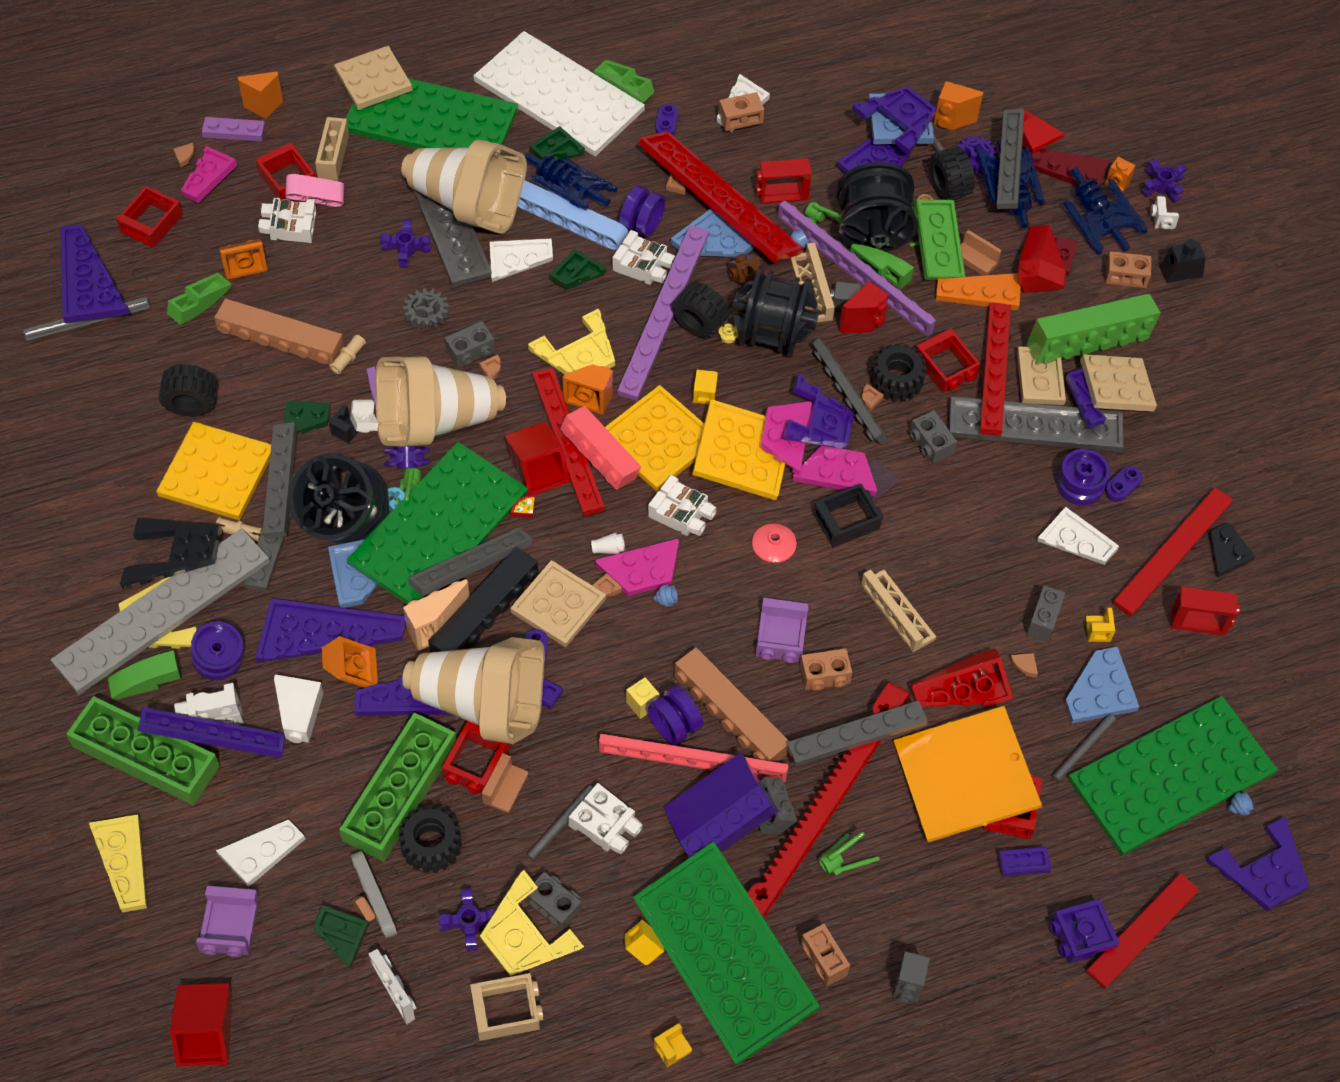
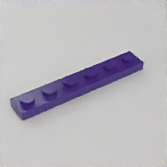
[138,707,284,758]

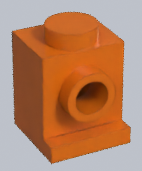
[1104,157,1136,194]

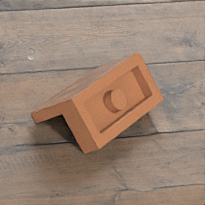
[961,230,1001,276]
[482,753,528,813]

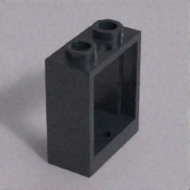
[812,483,883,548]

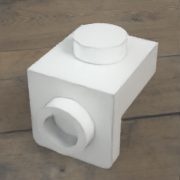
[1150,196,1179,229]
[350,400,378,433]

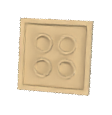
[334,46,413,110]
[1080,354,1157,412]
[510,560,606,648]

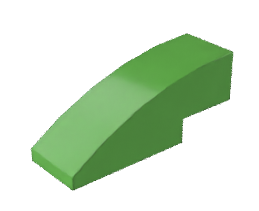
[594,60,654,103]
[850,244,914,289]
[167,272,232,325]
[108,650,181,700]

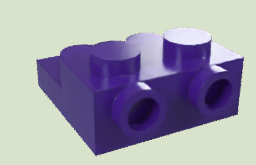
[1050,899,1120,964]

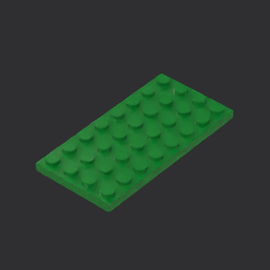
[346,78,518,149]
[347,442,528,605]
[1068,696,1278,857]
[633,841,822,1065]

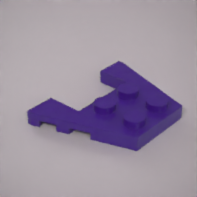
[852,86,937,155]
[1065,368,1137,429]
[783,374,854,449]
[1206,817,1309,911]

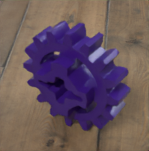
[956,135,998,174]

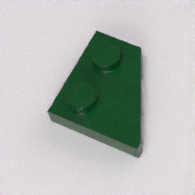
[529,126,585,163]
[550,248,606,290]
[283,401,331,434]
[313,905,370,968]

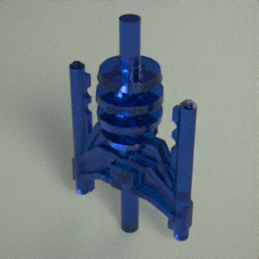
[976,140,1045,228]
[525,153,618,211]
[1063,167,1148,255]

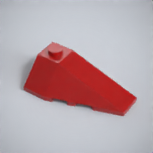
[1018,224,1066,293]
[911,648,1013,706]

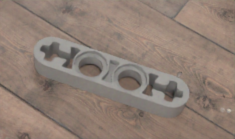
[350,851,397,939]

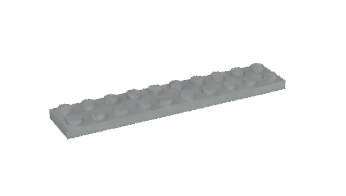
[50,528,270,695]

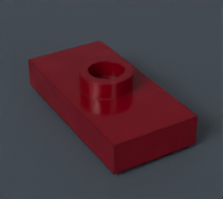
[1056,236,1077,276]

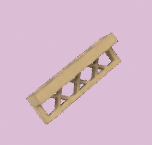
[789,242,835,322]
[861,570,936,652]

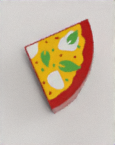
[511,495,535,518]

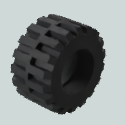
[929,146,975,200]
[671,282,729,339]
[870,343,926,402]
[159,364,217,417]
[399,805,462,873]

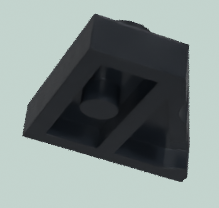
[1209,523,1255,577]

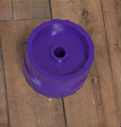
[619,185,666,237]
[1056,449,1110,506]
[191,621,243,681]
[646,685,704,746]

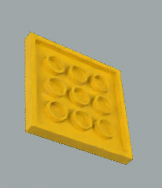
[605,385,704,492]
[692,399,785,500]
[156,422,271,520]

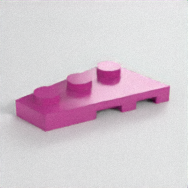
[181,146,238,203]

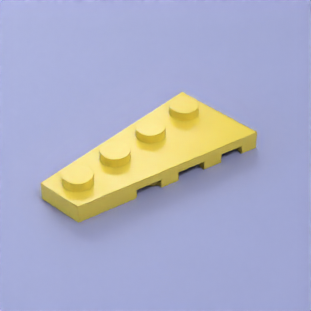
[89,815,147,913]

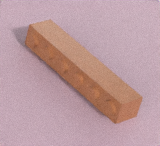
[214,298,344,365]
[674,647,789,762]

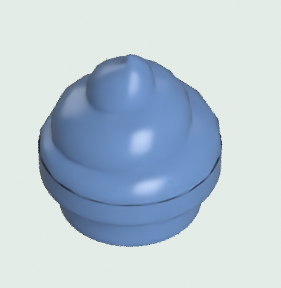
[790,229,809,249]
[653,584,678,607]
[1228,792,1255,816]

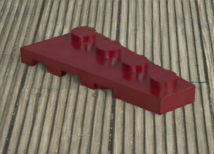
[1021,149,1111,193]

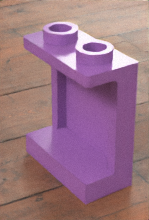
[756,598,809,663]
[196,886,260,957]

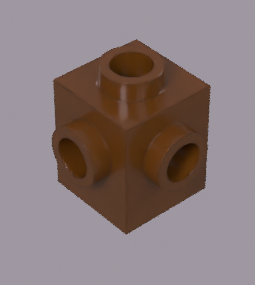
[728,253,761,285]

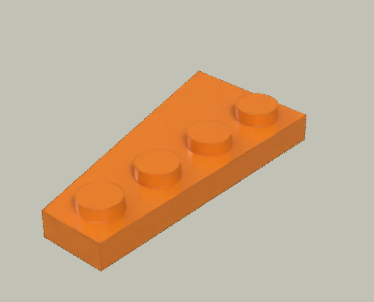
[936,273,1021,310]

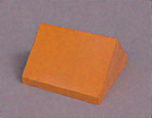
[238,71,283,119]

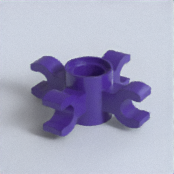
[1142,159,1187,202]
[380,219,431,267]
[383,446,430,468]
[439,889,496,951]

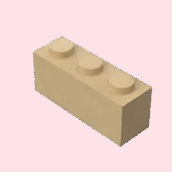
[315,117,349,181]

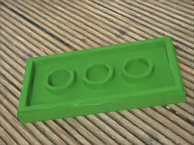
[914,200,965,280]

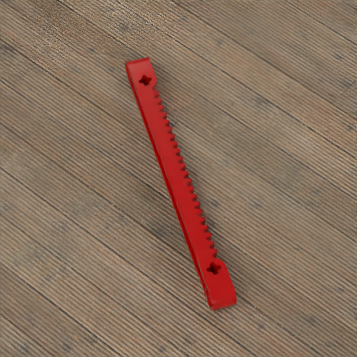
[748,681,911,919]

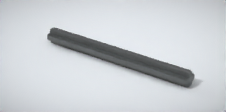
[23,297,150,341]

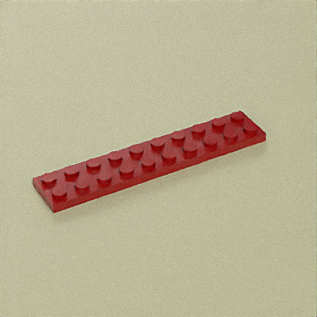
[638,131,803,263]

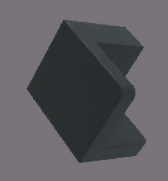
[329,405,359,444]

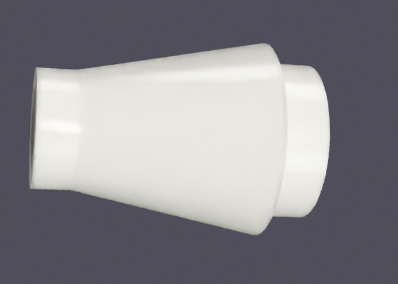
[591,532,625,554]

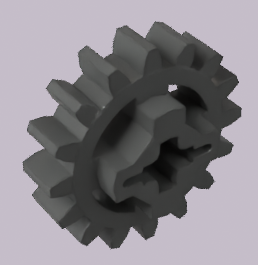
[403,288,449,330]

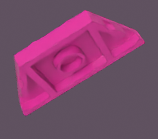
[759,402,812,475]
[793,445,877,497]
[595,539,679,596]

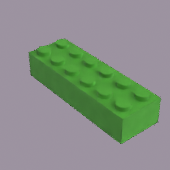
[1027,294,1161,365]
[66,696,220,806]
[339,713,457,862]

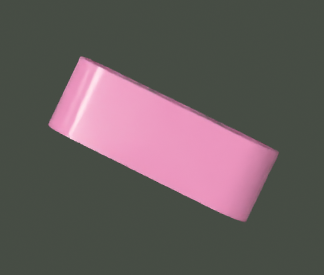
[285,174,344,207]

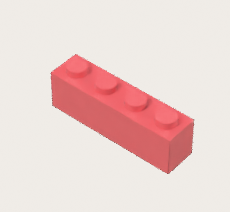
[560,406,641,490]

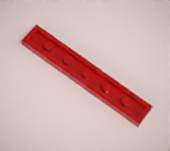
[1086,873,1200,990]

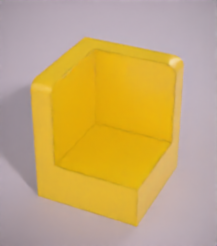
[693,370,718,405]
[1085,608,1115,642]
[625,920,664,965]
[653,1023,692,1068]

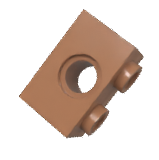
[718,92,765,131]

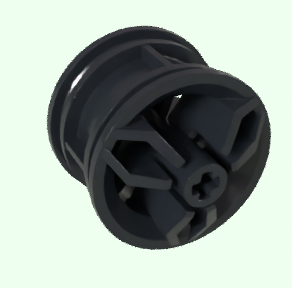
[836,162,918,252]
[732,266,819,357]
[288,453,389,544]

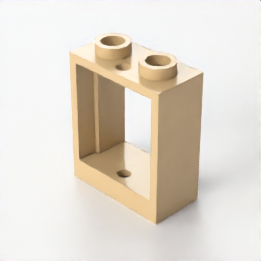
[470,973,543,1041]

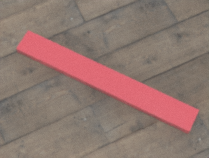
[599,734,788,782]

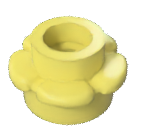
[719,324,738,343]

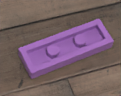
[202,117,266,141]

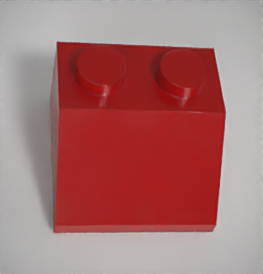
[839,281,889,333]

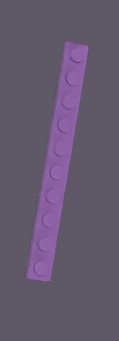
[778,201,936,337]
[617,225,709,401]

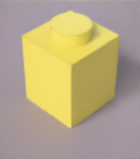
[626,677,659,719]

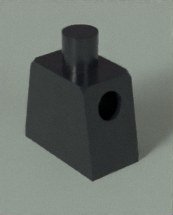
[1159,239,1206,283]

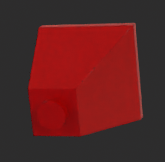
[1022,108,1064,152]

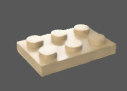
[1017,347,1066,405]

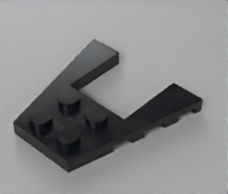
[120,518,222,590]

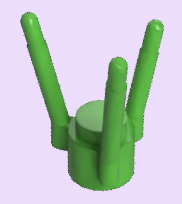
[805,202,841,228]
[395,468,422,504]
[818,832,880,876]

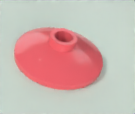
[752,524,797,563]

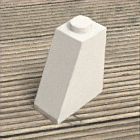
[274,675,323,743]

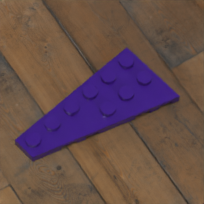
[837,115,935,173]
[61,224,129,323]
[255,598,406,663]
[354,676,452,716]

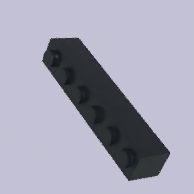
[428,547,539,653]

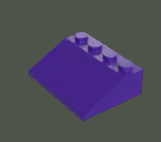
[663,752,779,858]

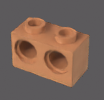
[1105,252,1151,288]
[799,648,852,691]
[801,924,850,987]

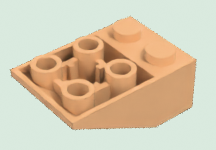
[403,579,469,651]

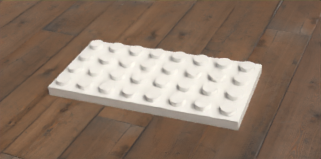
[474,31,645,156]

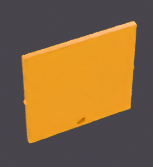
[894,706,1042,842]

